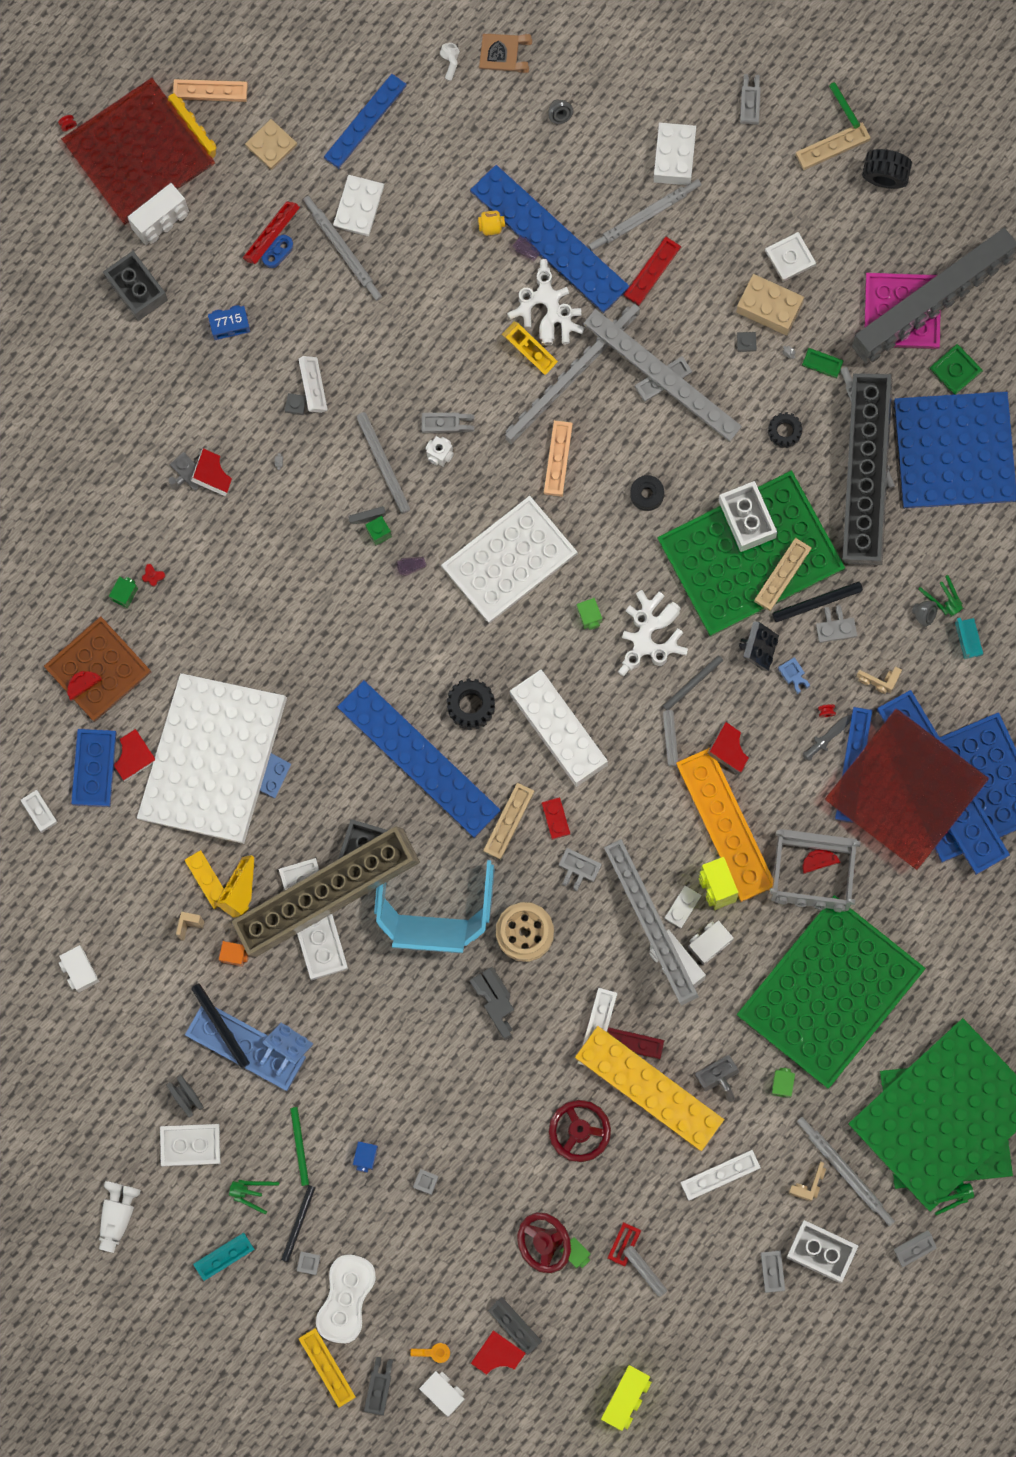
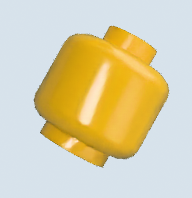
[478,210,505,236]

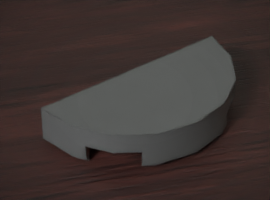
[348,506,386,524]

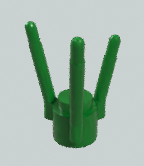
[918,575,964,617]
[229,1180,279,1214]
[934,1182,974,1216]

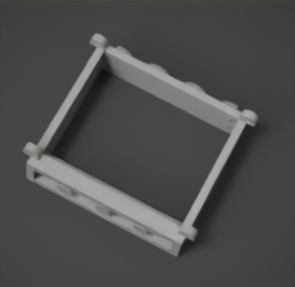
[769,829,861,912]

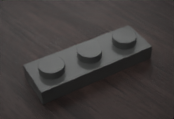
[488,1297,542,1355]

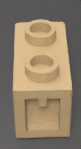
[856,667,902,694]
[789,1161,826,1201]

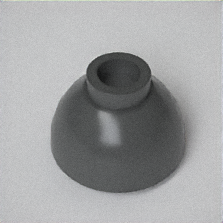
[548,99,573,124]
[912,601,938,627]

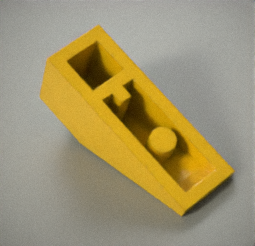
[501,321,558,375]
[216,855,254,918]

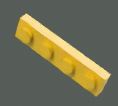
[168,93,217,160]
[298,1328,356,1408]

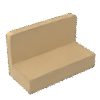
[176,912,204,941]

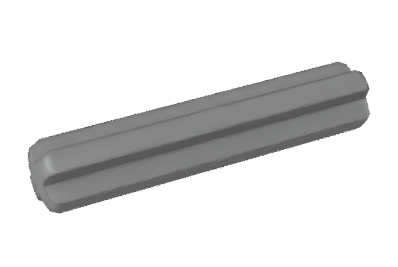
[663,710,678,767]
[623,1246,667,1296]

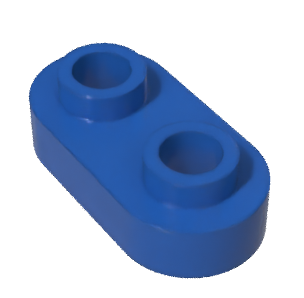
[262,235,293,268]

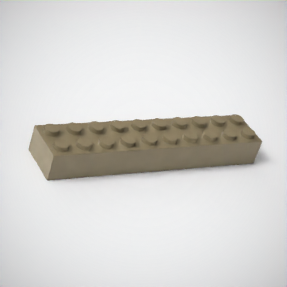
[232,826,420,957]

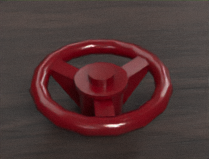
[548,1100,611,1162]
[517,1212,571,1274]

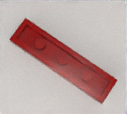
[243,201,300,264]
[624,237,681,306]

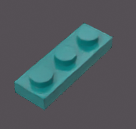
[193,1233,255,1281]

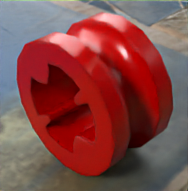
[58,115,77,132]
[818,704,836,718]

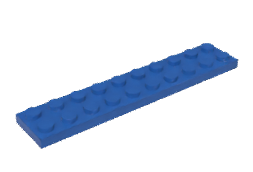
[470,165,630,313]
[337,680,501,838]
[877,690,1010,875]

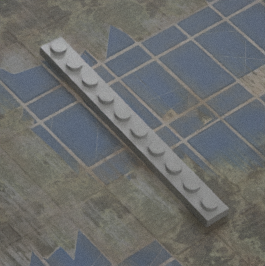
[505,304,640,444]
[583,309,742,442]
[604,839,699,1006]

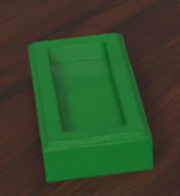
[802,348,844,379]

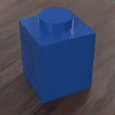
[353,1141,378,1173]

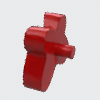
[142,564,166,587]

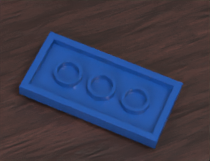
[71,729,117,807]

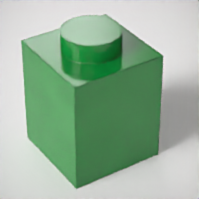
[365,516,392,546]
[109,576,138,609]

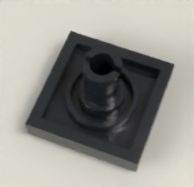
[739,621,779,671]

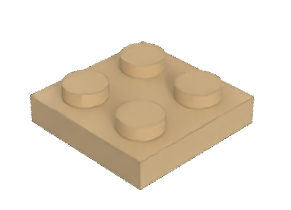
[245,119,297,170]

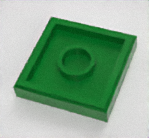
[929,344,983,395]

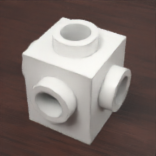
[426,436,454,467]

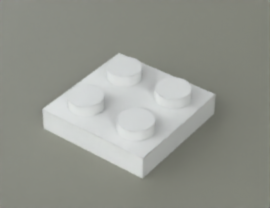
[765,232,816,282]

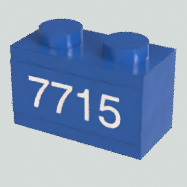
[208,305,251,341]

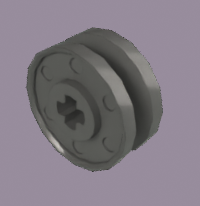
[166,1074,204,1118]

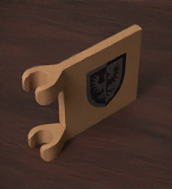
[479,34,532,73]

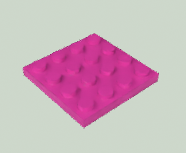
[864,273,941,349]

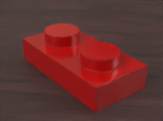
[542,797,571,840]

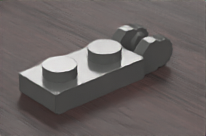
[364,1357,393,1416]

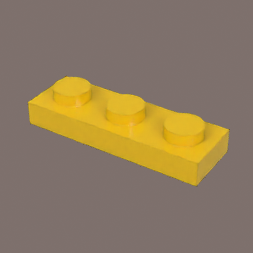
[185,850,224,909]

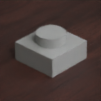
[413,1169,439,1195]
[297,1252,321,1275]

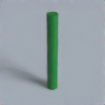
[829,82,860,129]

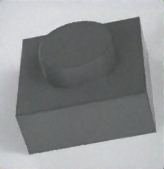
[737,332,757,352]
[285,393,306,415]

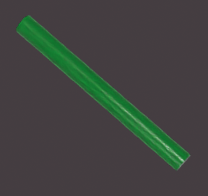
[290,1107,309,1186]

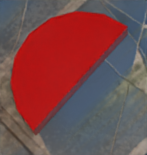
[67,671,102,701]
[802,849,840,874]

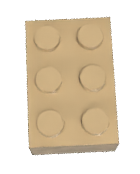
[736,274,804,336]

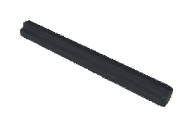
[772,581,863,622]
[191,983,250,1068]

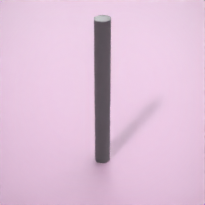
[663,655,723,710]

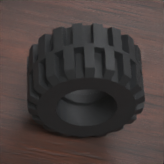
[862,149,912,189]
[447,678,495,730]

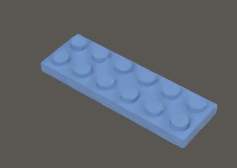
[185,1006,306,1091]

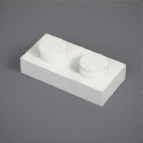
[21,790,58,833]
[665,886,701,929]

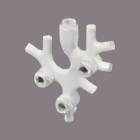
[507,259,585,346]
[618,590,688,676]

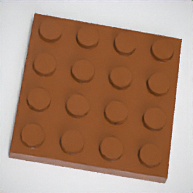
[44,617,152,722]

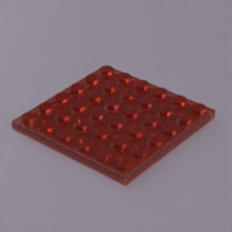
[61,78,215,225]
[825,708,989,871]

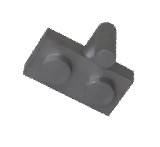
[169,452,202,492]
[695,1055,739,1102]

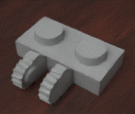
[816,605,857,643]
[559,848,602,891]

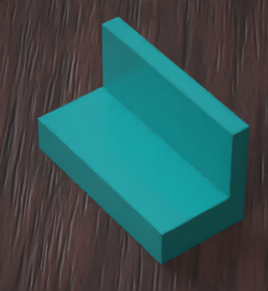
[955,618,983,660]

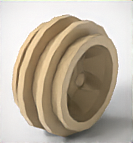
[496,902,554,962]

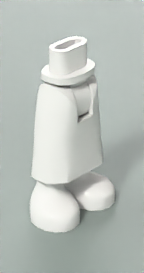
[99,1181,141,1253]

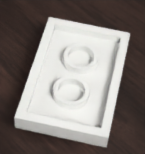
[333,175,384,236]
[160,1124,221,1167]

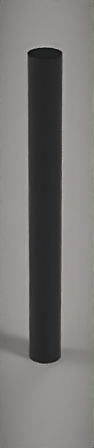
[281,1185,316,1263]

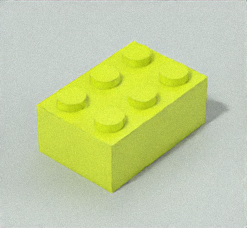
[698,857,739,910]
[601,1365,652,1431]

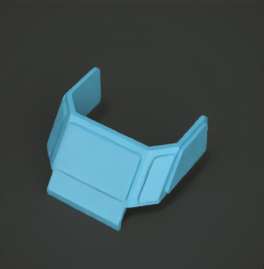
[374,860,495,953]

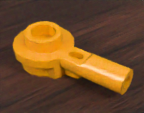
[410,1343,450,1363]

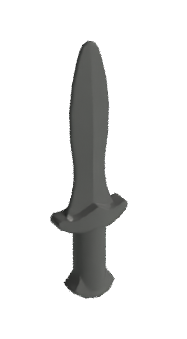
[803,714,852,761]

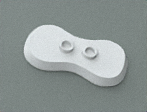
[316,1255,376,1343]

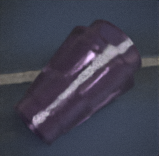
[512,235,541,261]
[397,556,426,576]

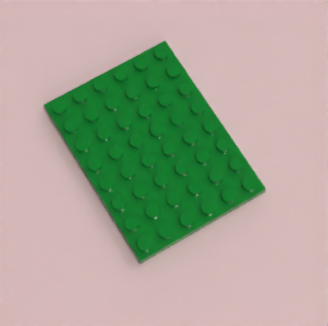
[657,470,845,637]
[736,895,926,1089]
[848,1018,1016,1212]

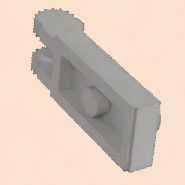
[740,74,761,125]
[422,413,474,433]

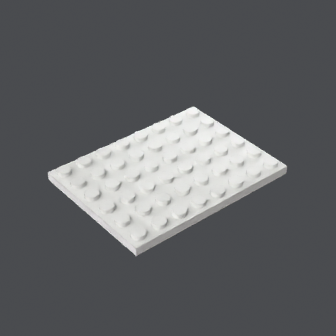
[137,673,287,844]

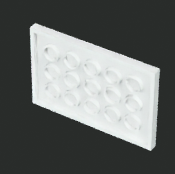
[441,496,578,624]

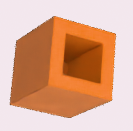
[219,941,249,967]

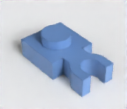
[778,657,810,694]

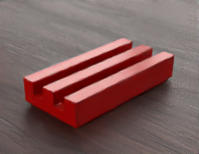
[607,1222,641,1267]

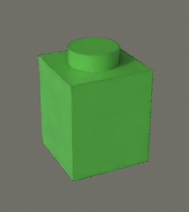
[577,598,602,630]
[771,1068,795,1098]
[560,1237,591,1269]

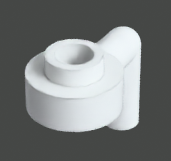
[440,43,460,80]

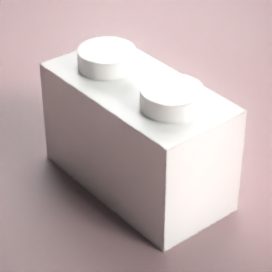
[688,920,734,966]
[59,945,99,992]
[419,1371,465,1417]

